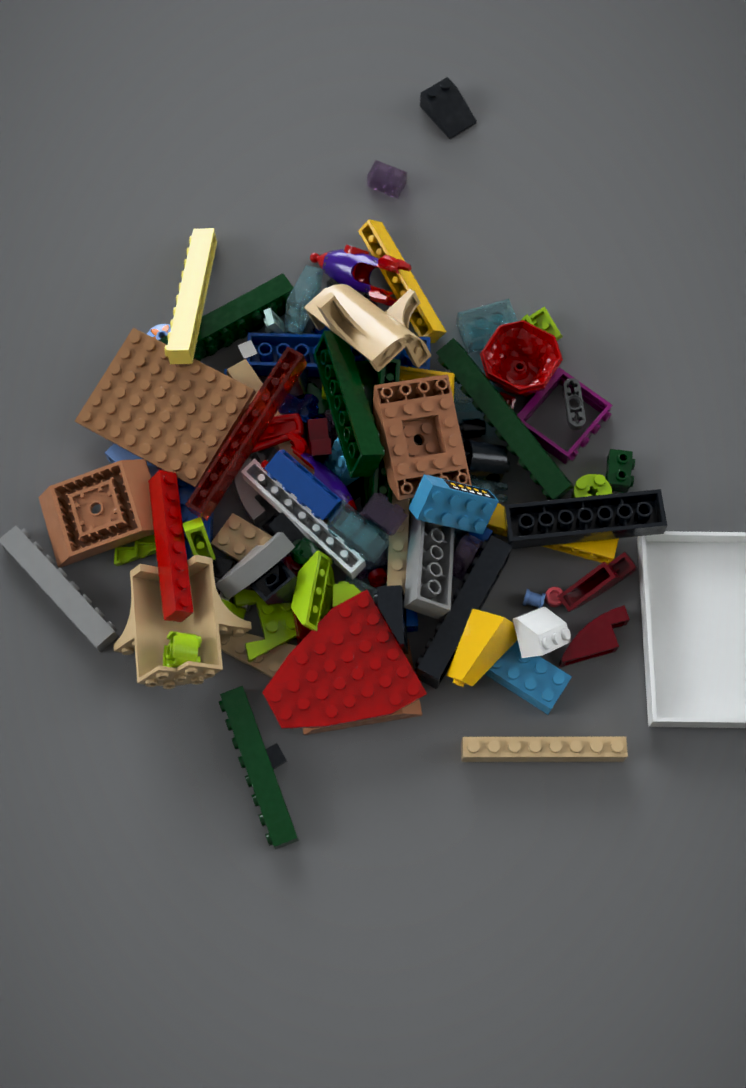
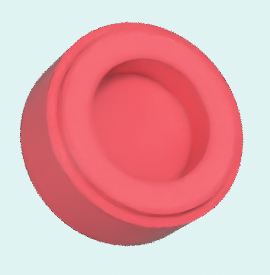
[545,587,563,607]

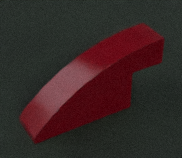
[305,418,332,456]
[558,552,639,612]
[559,605,630,667]

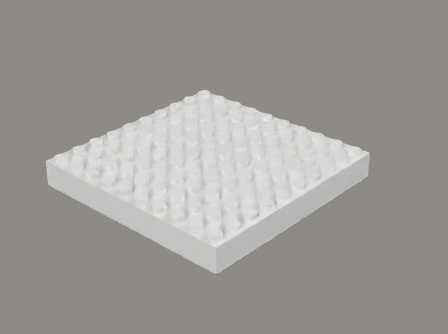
[637,531,746,728]

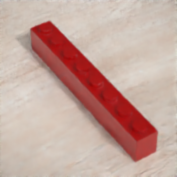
[148,470,194,622]

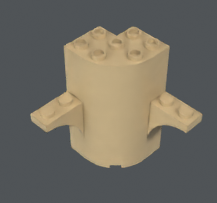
[304,284,432,372]
[113,555,252,689]

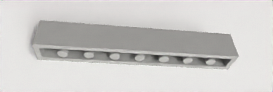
[0,526,118,653]

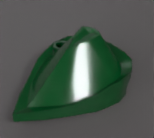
[291,537,334,564]

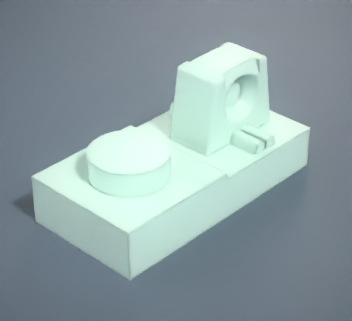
[264,308,287,333]

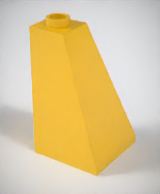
[446,609,517,687]

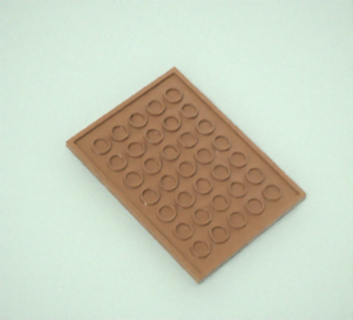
[75,328,256,489]

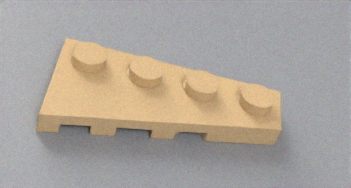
[220,633,296,678]

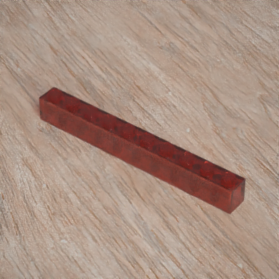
[185,346,307,521]

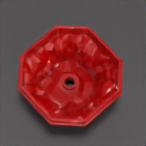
[480,320,563,396]

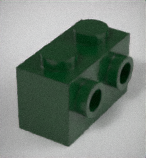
[605,449,635,493]

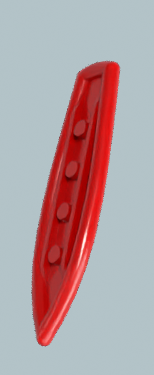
[215,413,304,461]

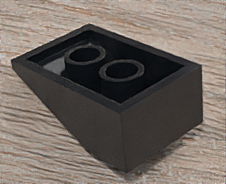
[420,77,477,139]
[374,585,408,654]

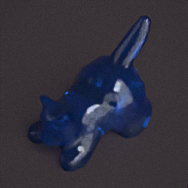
[278,393,329,424]

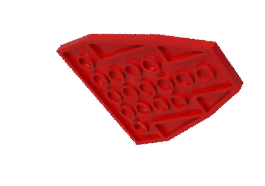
[262,589,427,729]

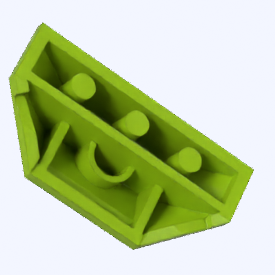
[291,551,335,631]

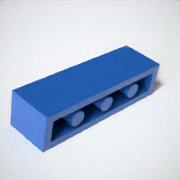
[264,449,342,520]

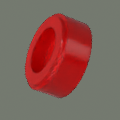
[368,568,387,587]

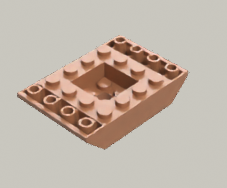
[373,374,472,501]
[39,459,154,568]

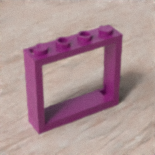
[517,367,612,465]

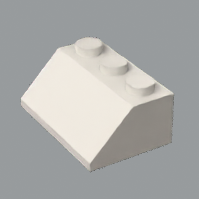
[513,607,571,658]

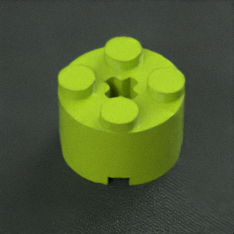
[571,474,612,498]
[163,631,201,668]

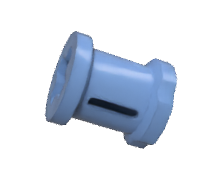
[522,589,546,608]

